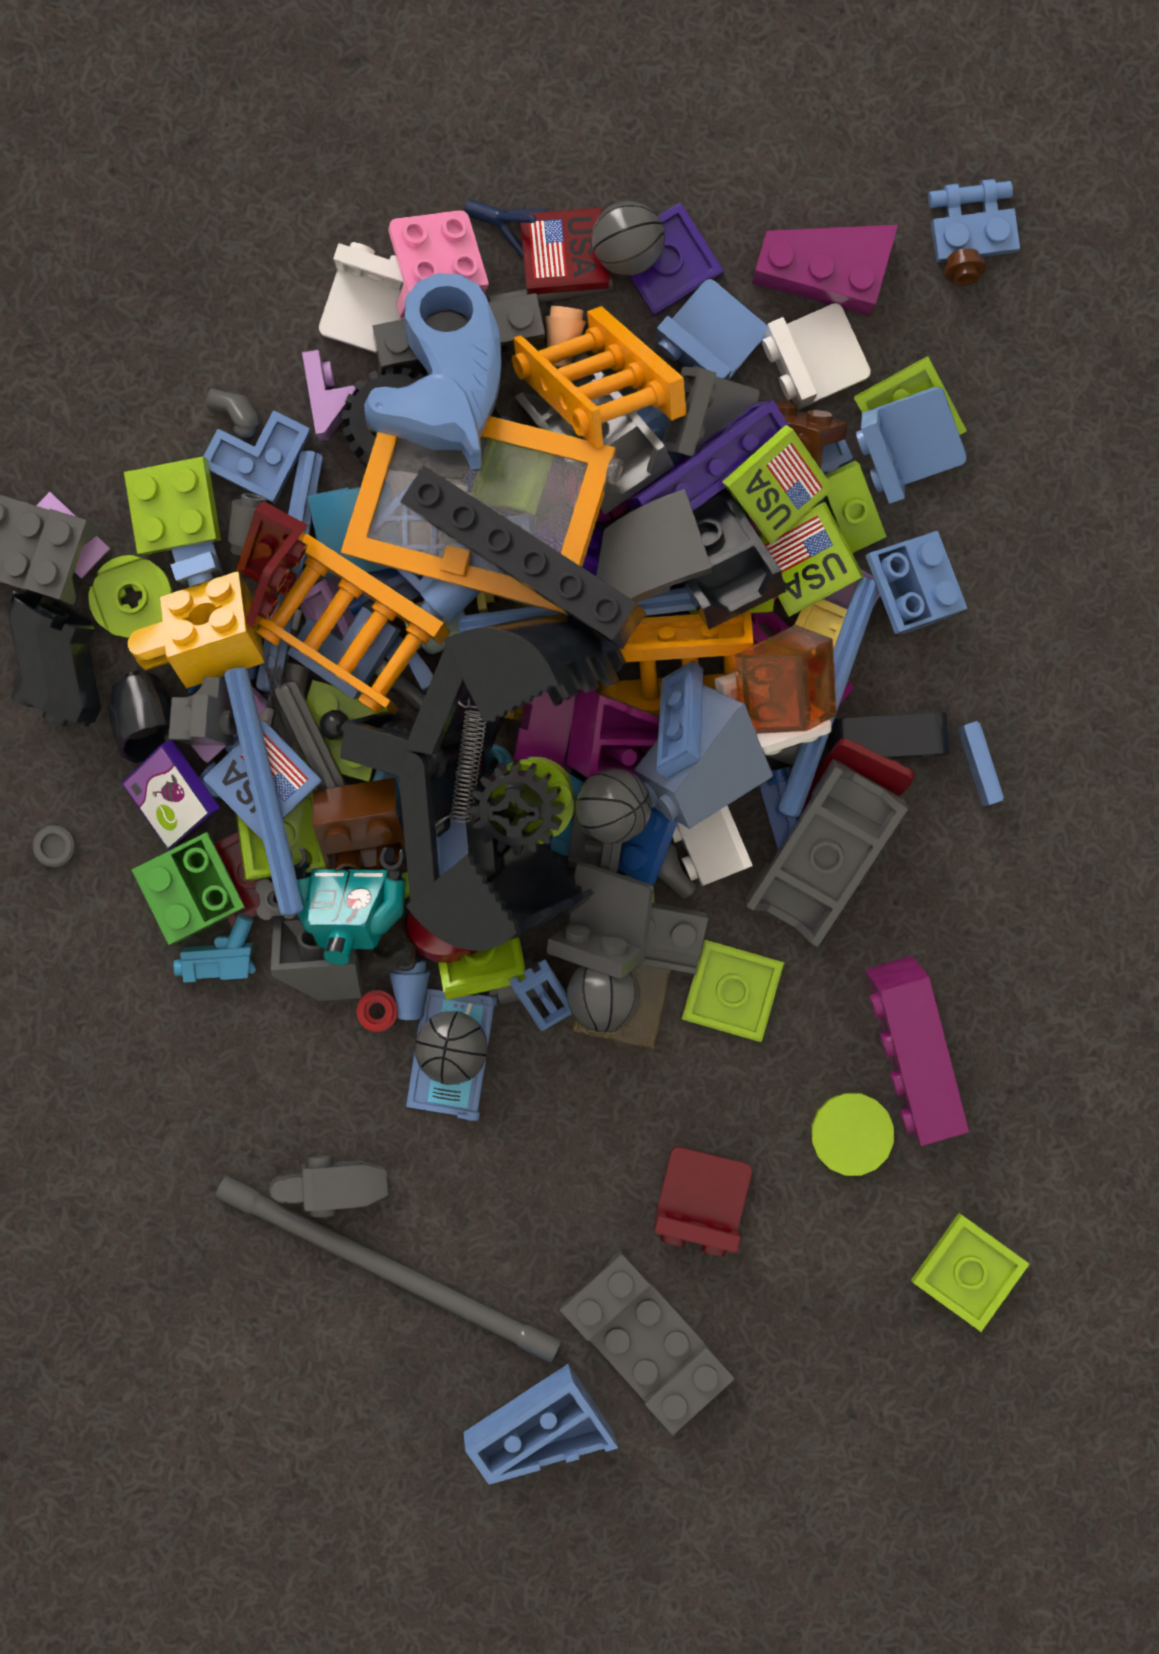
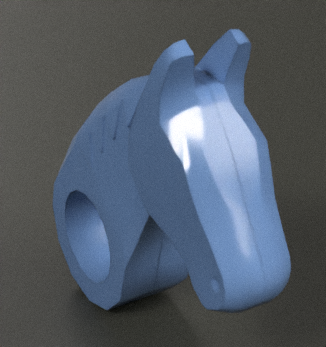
[364,273,501,471]

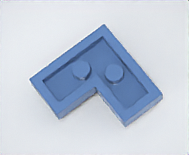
[203,410,312,505]
[287,606,401,699]

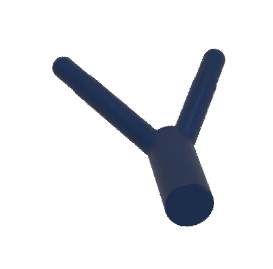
[464,199,548,259]

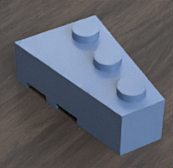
[464,1364,618,1485]

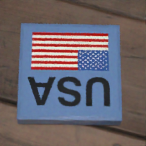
[203,720,323,839]

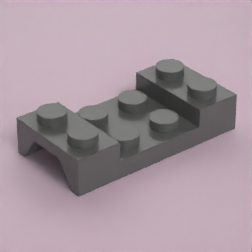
[515,352,675,515]
[0,495,100,606]
[745,758,908,947]
[560,1249,735,1435]

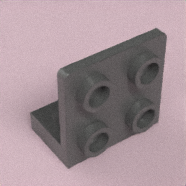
[662,367,760,457]
[547,862,654,979]

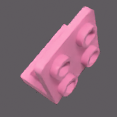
[388,211,489,319]

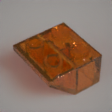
[734,625,837,734]

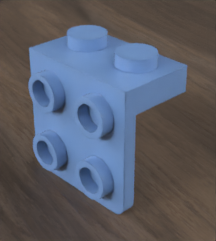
[655,279,767,380]
[856,387,966,504]

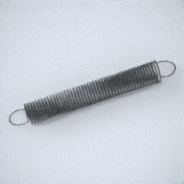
[265,654,305,760]

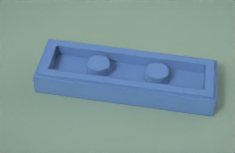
[656,661,703,779]

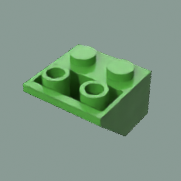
[132,832,245,945]

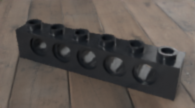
[400,465,646,649]

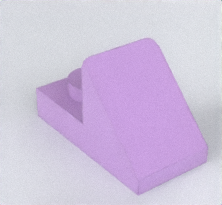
[302,350,357,442]

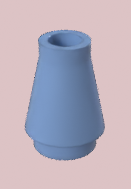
[389,957,431,1020]

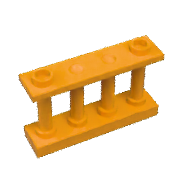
[512,306,686,449]
[256,533,450,715]
[596,611,754,715]

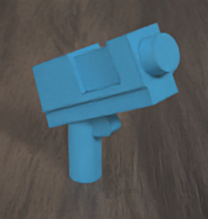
[174,914,256,983]

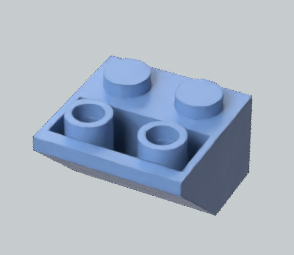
[865,531,968,634]

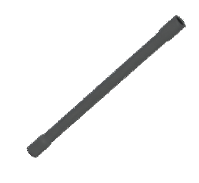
[214,1175,561,1363]

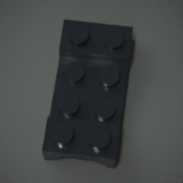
[683,487,786,630]

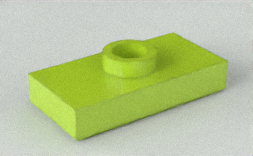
[825,461,887,553]

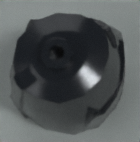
[108,671,177,763]

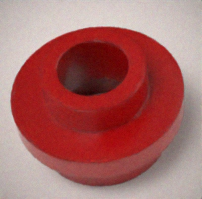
[356,990,398,1032]

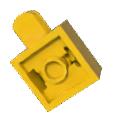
[128,571,265,689]

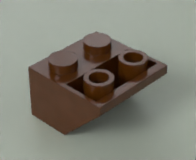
[312,778,408,873]

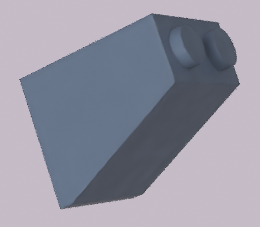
[634,684,773,829]

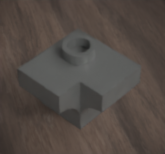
[169,677,237,746]

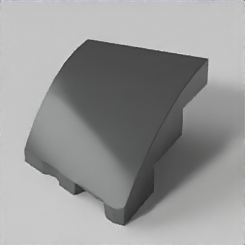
[596,489,712,602]

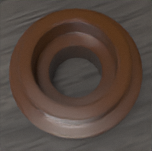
[944,248,986,285]

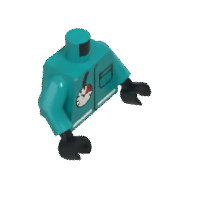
[290,847,407,965]

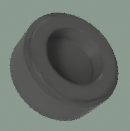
[33,825,76,867]

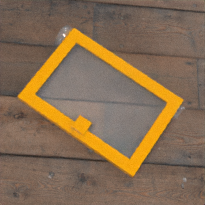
[341,416,623,615]

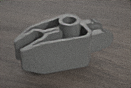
[269,1155,388,1217]

